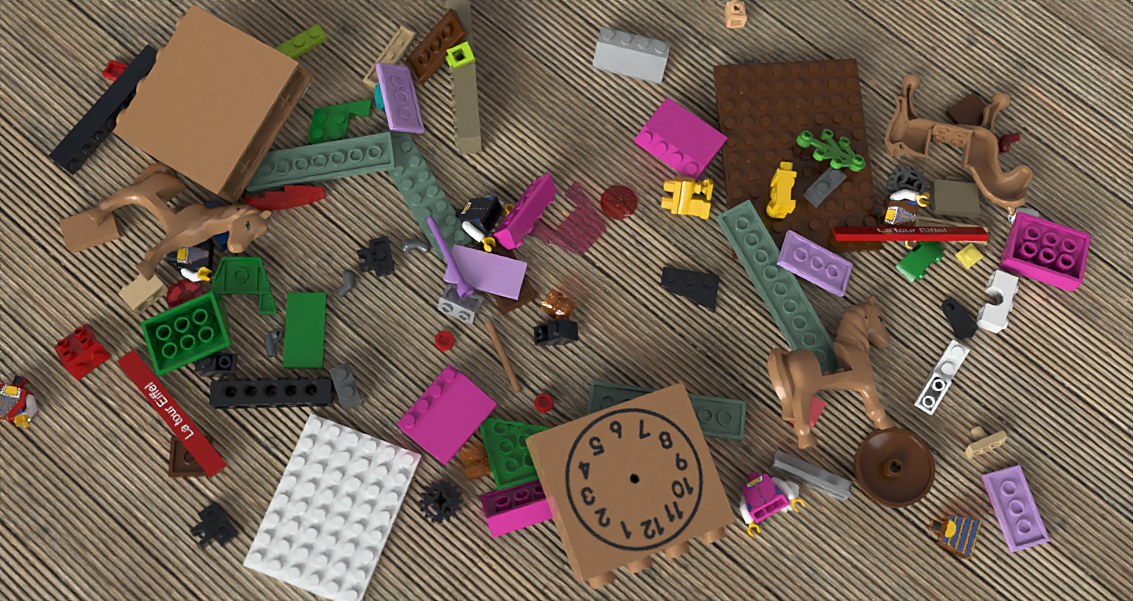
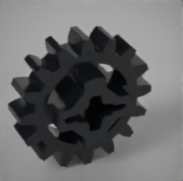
[419,479,464,525]

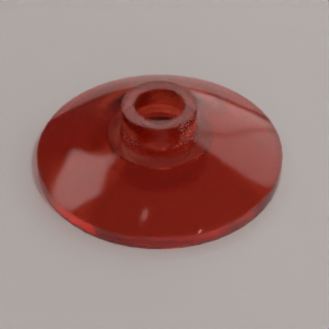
[600,185,637,220]

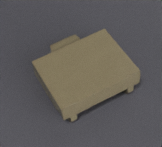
[930,175,980,220]

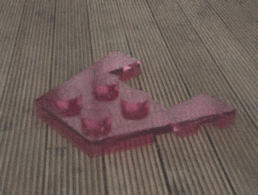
[528,181,606,256]

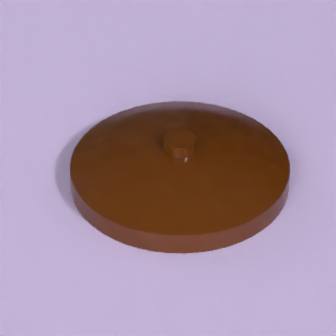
[854,427,935,508]

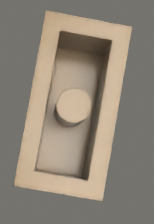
[118,274,169,315]

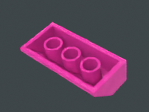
[492,172,557,250]
[479,479,553,538]

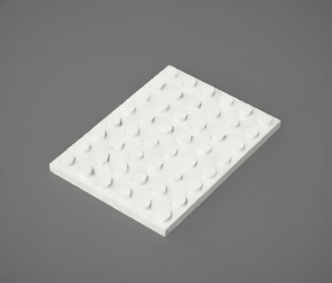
[243,414,422,601]

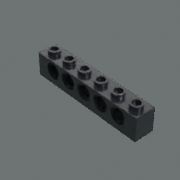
[209,376,334,409]

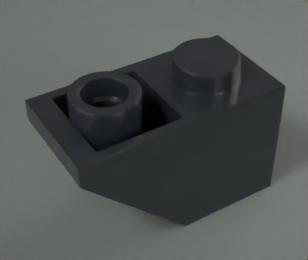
[534,318,578,346]
[194,352,238,378]

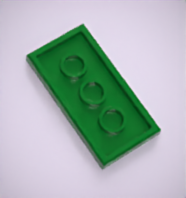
[283,292,327,369]

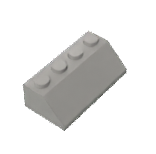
[592,26,671,84]

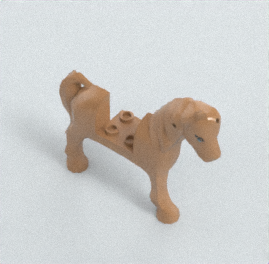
[885,75,1033,216]
[85,162,271,282]
[767,294,895,449]

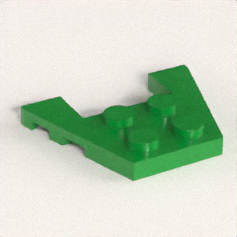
[308,99,372,145]
[208,257,278,315]

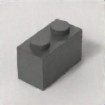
[803,166,847,208]
[329,363,364,411]

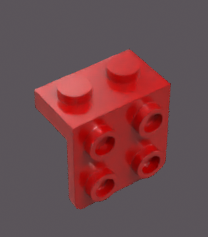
[54,324,112,381]

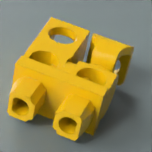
[766,162,797,219]
[661,175,713,219]

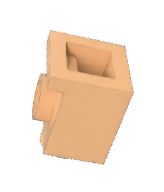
[725,0,747,28]

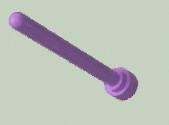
[427,216,474,298]

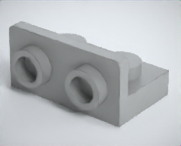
[438,283,484,325]

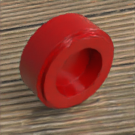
[435,331,454,351]

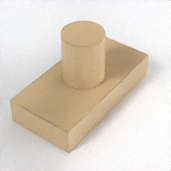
[965,426,1008,459]

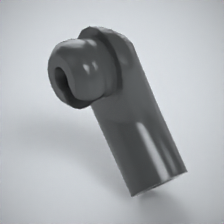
[401,238,431,254]
[336,270,355,298]
[264,328,283,358]

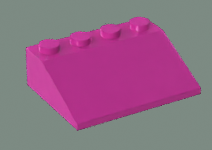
[634,97,728,183]
[999,211,1091,292]
[397,364,498,466]

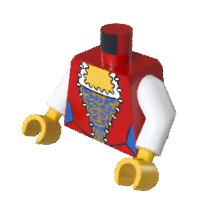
[0,375,38,428]

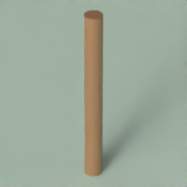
[485,321,522,393]

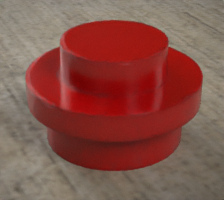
[534,393,554,413]

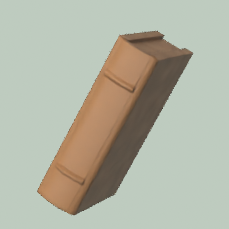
[59,210,122,254]

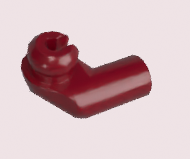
[998,132,1020,153]

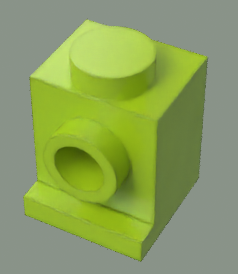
[446,42,476,70]

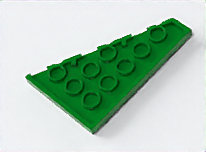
[479,417,550,491]

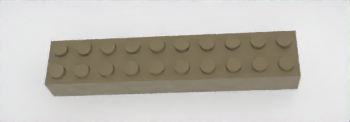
[444,0,482,154]

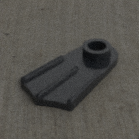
[941,298,979,340]

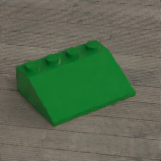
[140,291,232,377]

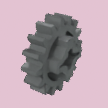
[887,165,929,195]

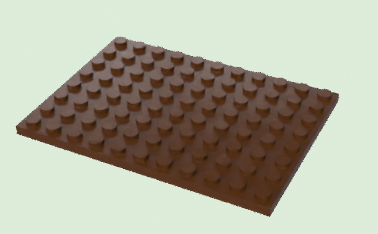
[713,58,882,259]

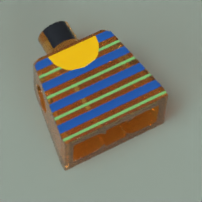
[929,515,982,560]

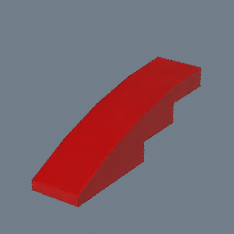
[245,185,326,211]

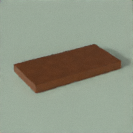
[405,8,469,86]
[472,237,537,315]

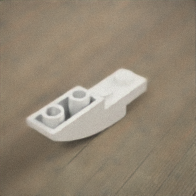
[914,340,970,415]

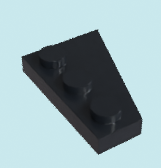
[660,267,719,313]

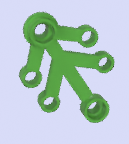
[796,129,866,172]

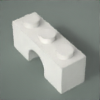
[975,270,1019,333]

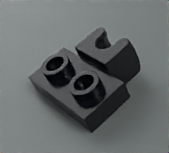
[356,236,396,277]
[190,502,239,549]

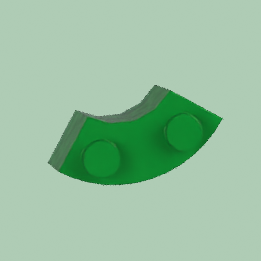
[895,241,946,282]

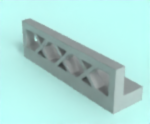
[769,450,851,501]

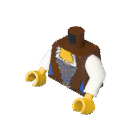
[871,189,930,249]

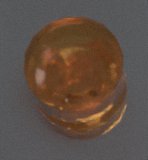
[540,288,576,320]
[459,445,492,481]

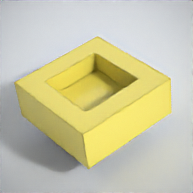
[955,243,984,269]

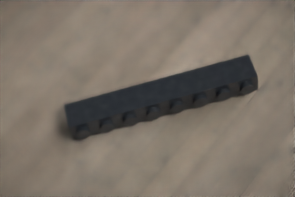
[48,44,158,175]

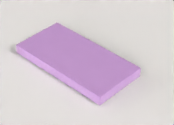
[376,62,425,134]
[777,230,853,297]
[444,244,528,300]
[981,464,1050,553]

